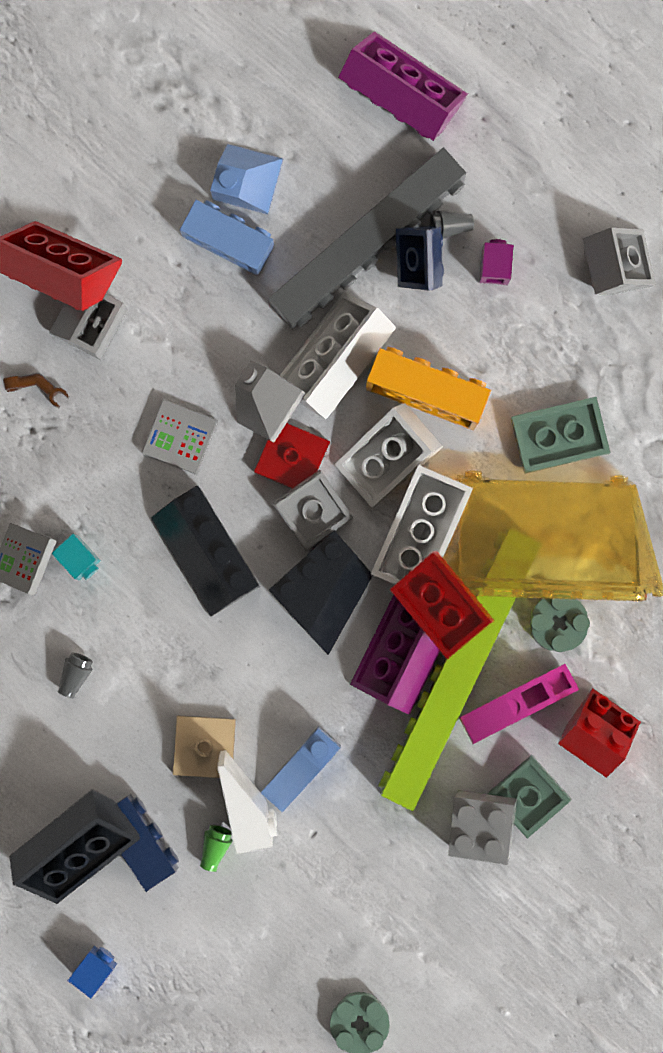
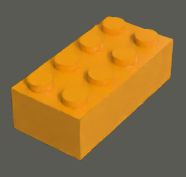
[366,347,491,431]

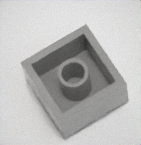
[448,790,517,865]

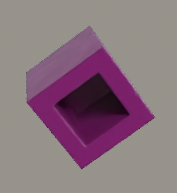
[479,239,514,285]

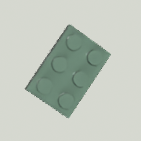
[511,396,611,474]

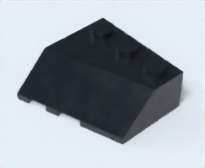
[269,531,373,655]

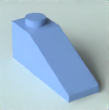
[261,726,341,812]

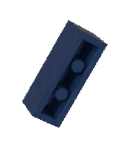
[116,794,179,892]

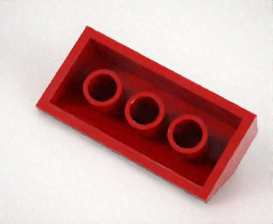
[0,221,122,311]

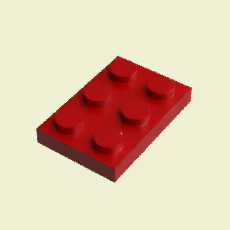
[390,550,495,659]

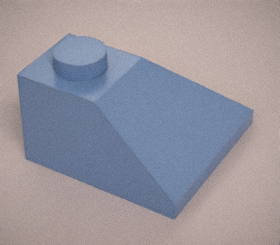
[210,144,283,214]

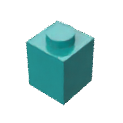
[52,534,101,580]

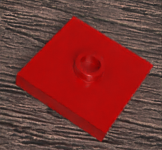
[254,423,330,489]

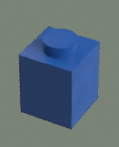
[68,946,117,999]

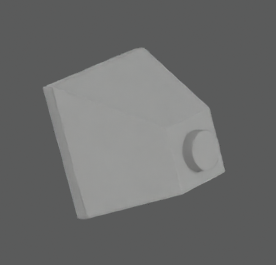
[235,360,306,442]

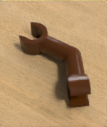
[3,373,69,408]

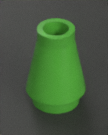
[200,825,233,872]

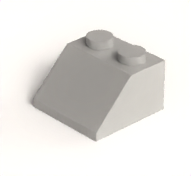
[583,227,656,295]

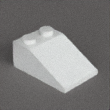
[334,403,443,508]
[218,750,277,854]

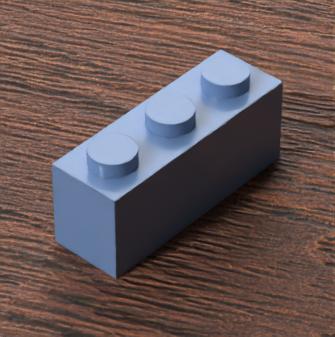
[180,200,274,276]

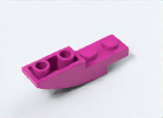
[459,664,579,744]

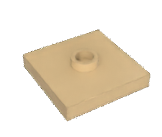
[173,715,236,778]

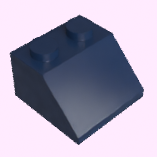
[396,226,444,291]

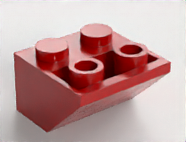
[558,688,641,778]

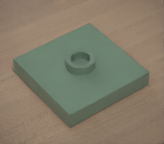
[488,754,572,839]

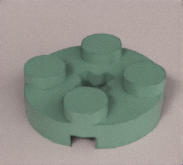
[530,593,590,652]
[330,992,390,1053]

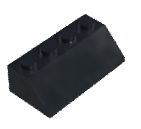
[151,485,261,617]
[9,789,140,904]

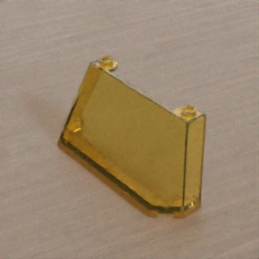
[443,470,663,601]

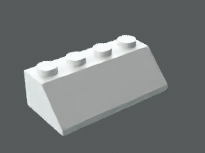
[280,292,396,419]
[371,465,473,584]

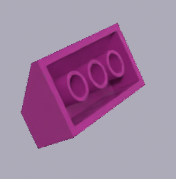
[338,31,468,141]
[350,595,440,715]

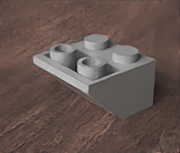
[49,294,128,360]

